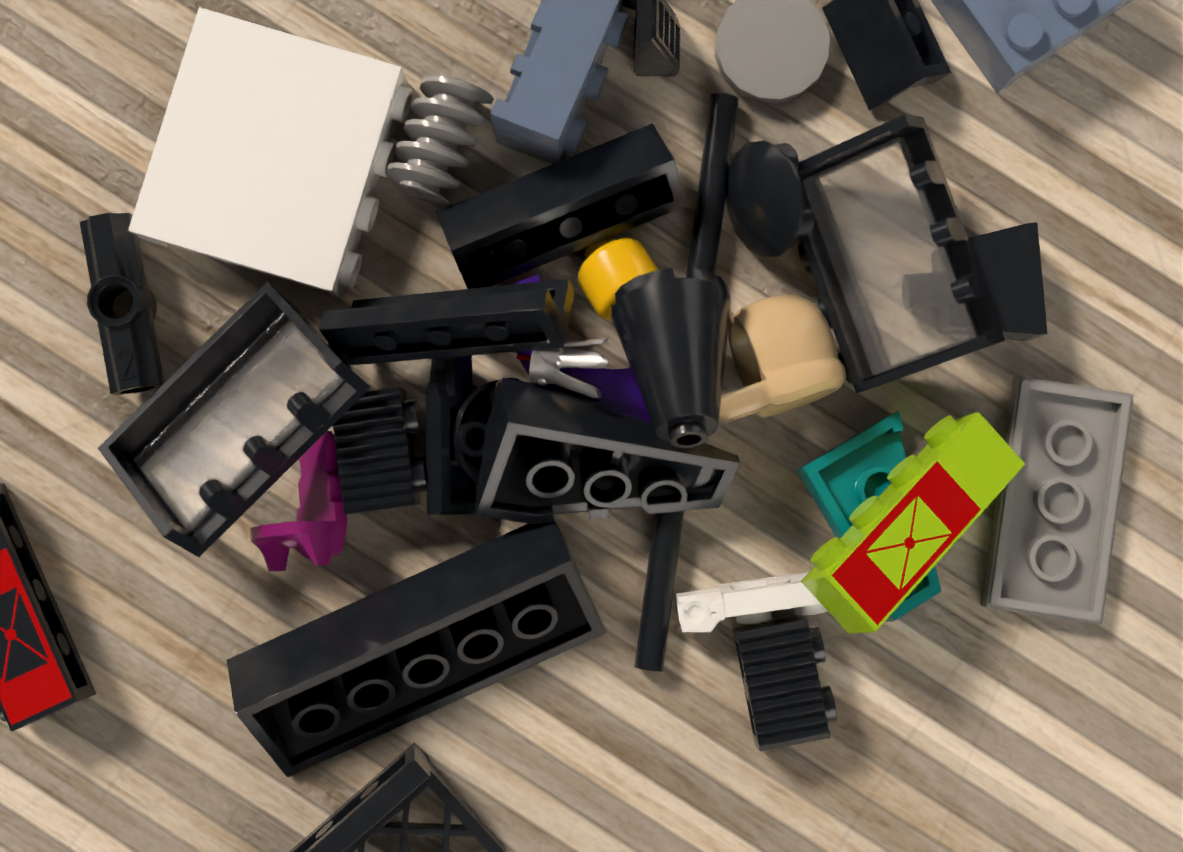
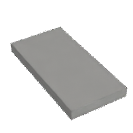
[981,376,1134,625]

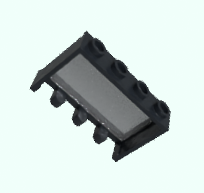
[797,114,1005,394]
[98,282,371,557]

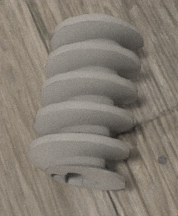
[386,76,494,208]

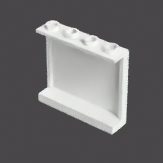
[128,7,413,299]

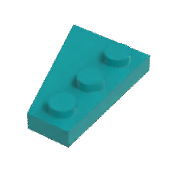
[797,410,941,622]

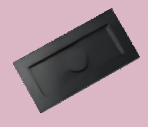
[822,0,952,111]

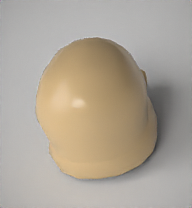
[719,294,846,423]

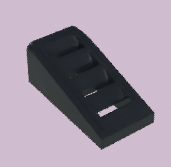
[633,0,681,77]

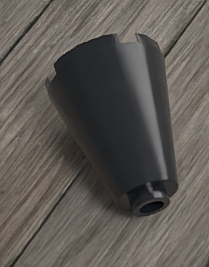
[611,268,731,448]

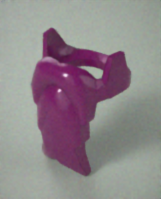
[250,431,347,572]

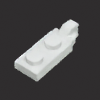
[676,571,827,632]

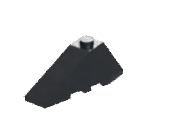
[475,378,740,524]

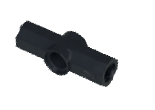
[80,213,164,395]

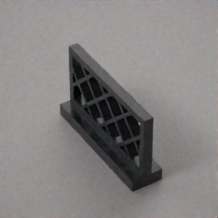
[289,742,507,852]

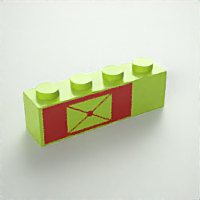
[801,412,1025,634]

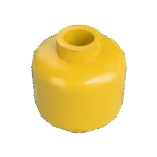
[577,237,659,322]

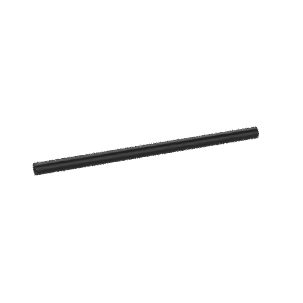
[634,93,739,672]

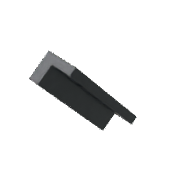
[319,279,575,365]

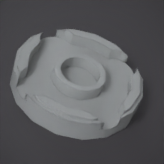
[715,0,830,105]

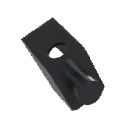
[902,222,1048,341]

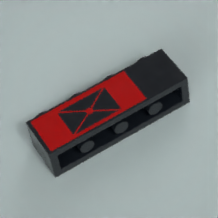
[0,483,96,732]

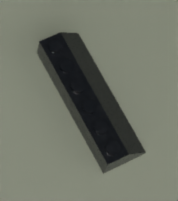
[227,517,606,778]

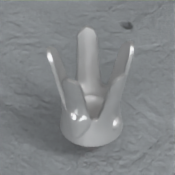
[516,338,609,398]

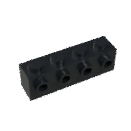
[436,123,688,289]

